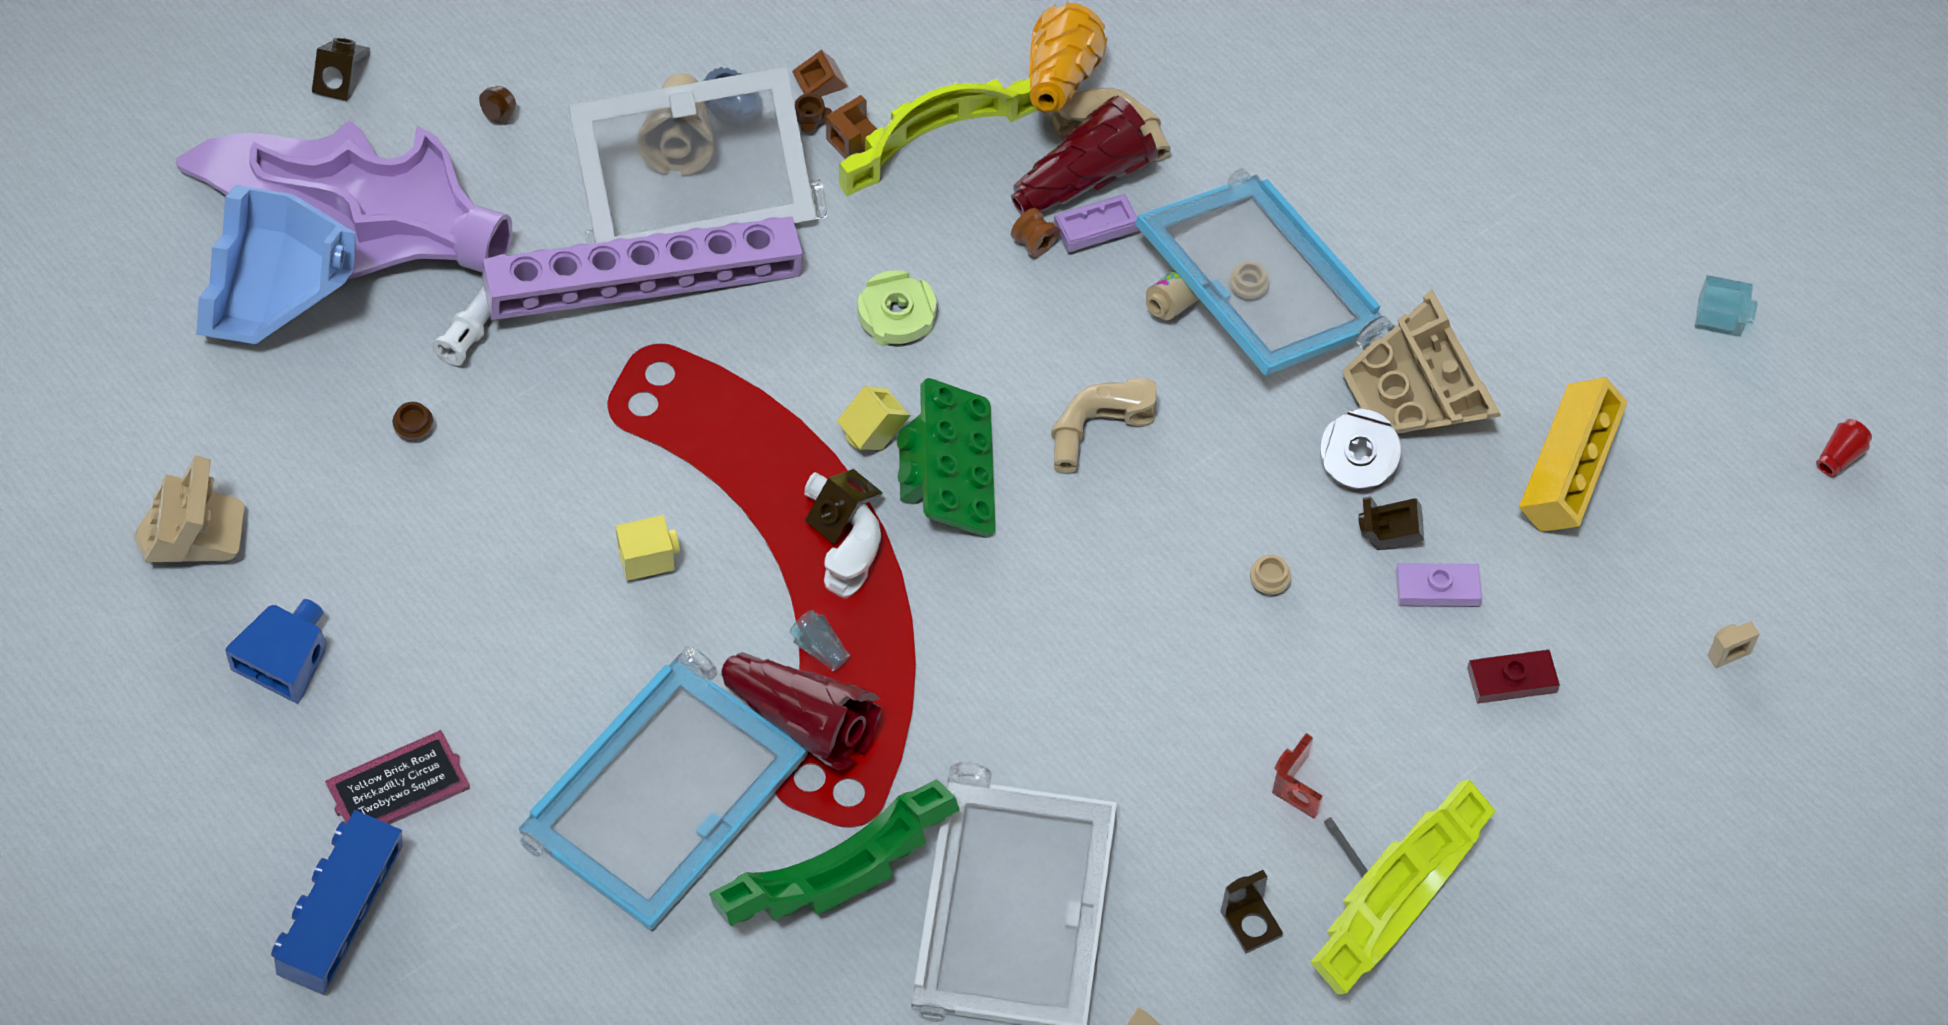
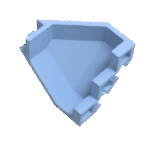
[196,185,356,344]

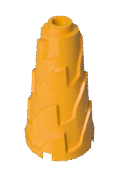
[1029,2,1108,113]

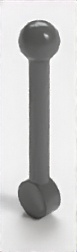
[1324,817,1368,878]

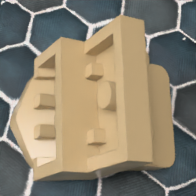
[134,455,244,564]

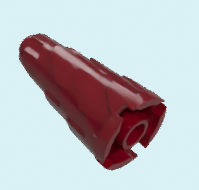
[1011,96,1158,214]
[721,652,882,770]

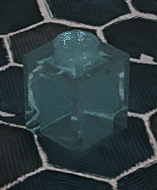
[1695,275,1757,337]

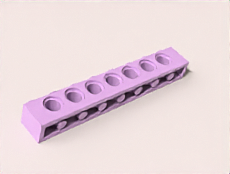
[483,216,803,320]

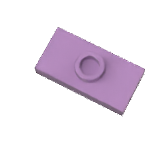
[1054,194,1139,252]
[1396,563,1482,606]

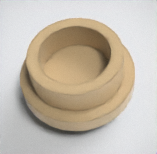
[1250,555,1291,595]

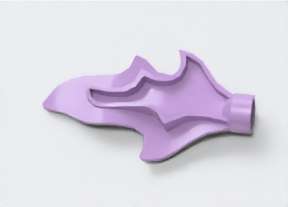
[176,120,512,280]

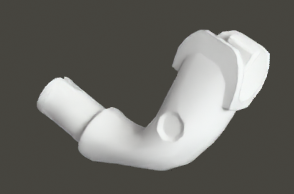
[804,472,881,598]

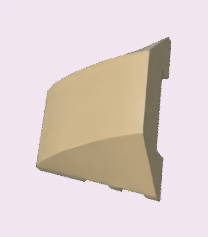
[1342,289,1501,434]

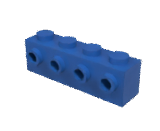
[271,810,403,995]

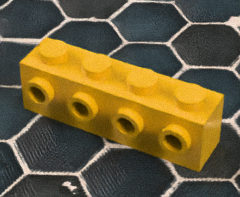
[1519,377,1627,532]

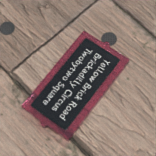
[325,730,470,825]

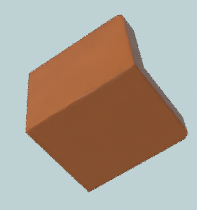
[826,95,877,159]

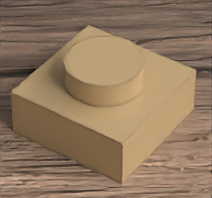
[1707,621,1760,668]

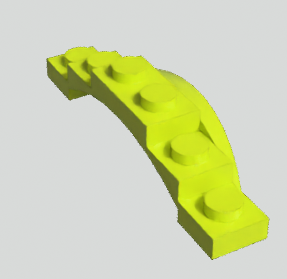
[839,78,1038,196]
[1310,780,1496,994]

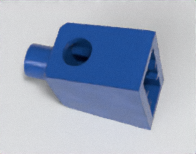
[225,599,326,704]

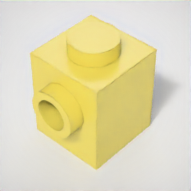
[837,386,911,450]
[615,515,680,581]

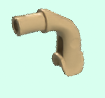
[1050,88,1171,162]
[1051,378,1157,473]

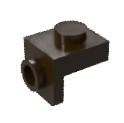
[1358,496,1424,550]

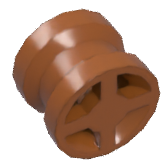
[1011,208,1060,257]

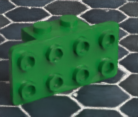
[897,378,995,537]

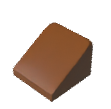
[792,49,848,97]

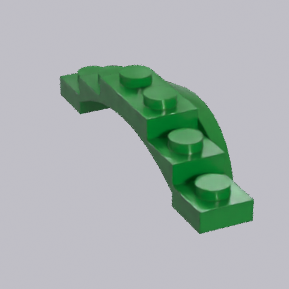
[709,779,960,926]

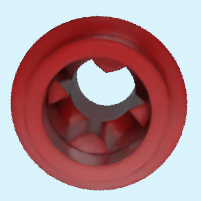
[1816,419,1872,477]

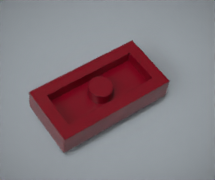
[1467,649,1560,704]

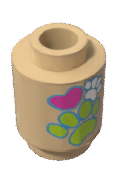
[1146,270,1199,320]

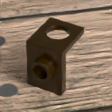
[312,38,370,100]
[805,469,883,544]
[1220,870,1283,954]

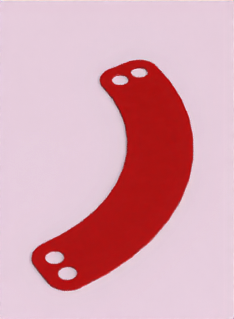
[607,343,916,828]

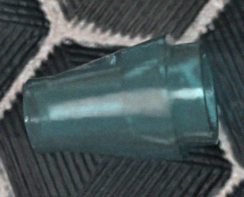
[789,610,850,671]

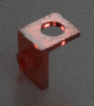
[1272,733,1323,819]

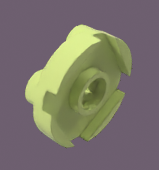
[858,270,936,345]

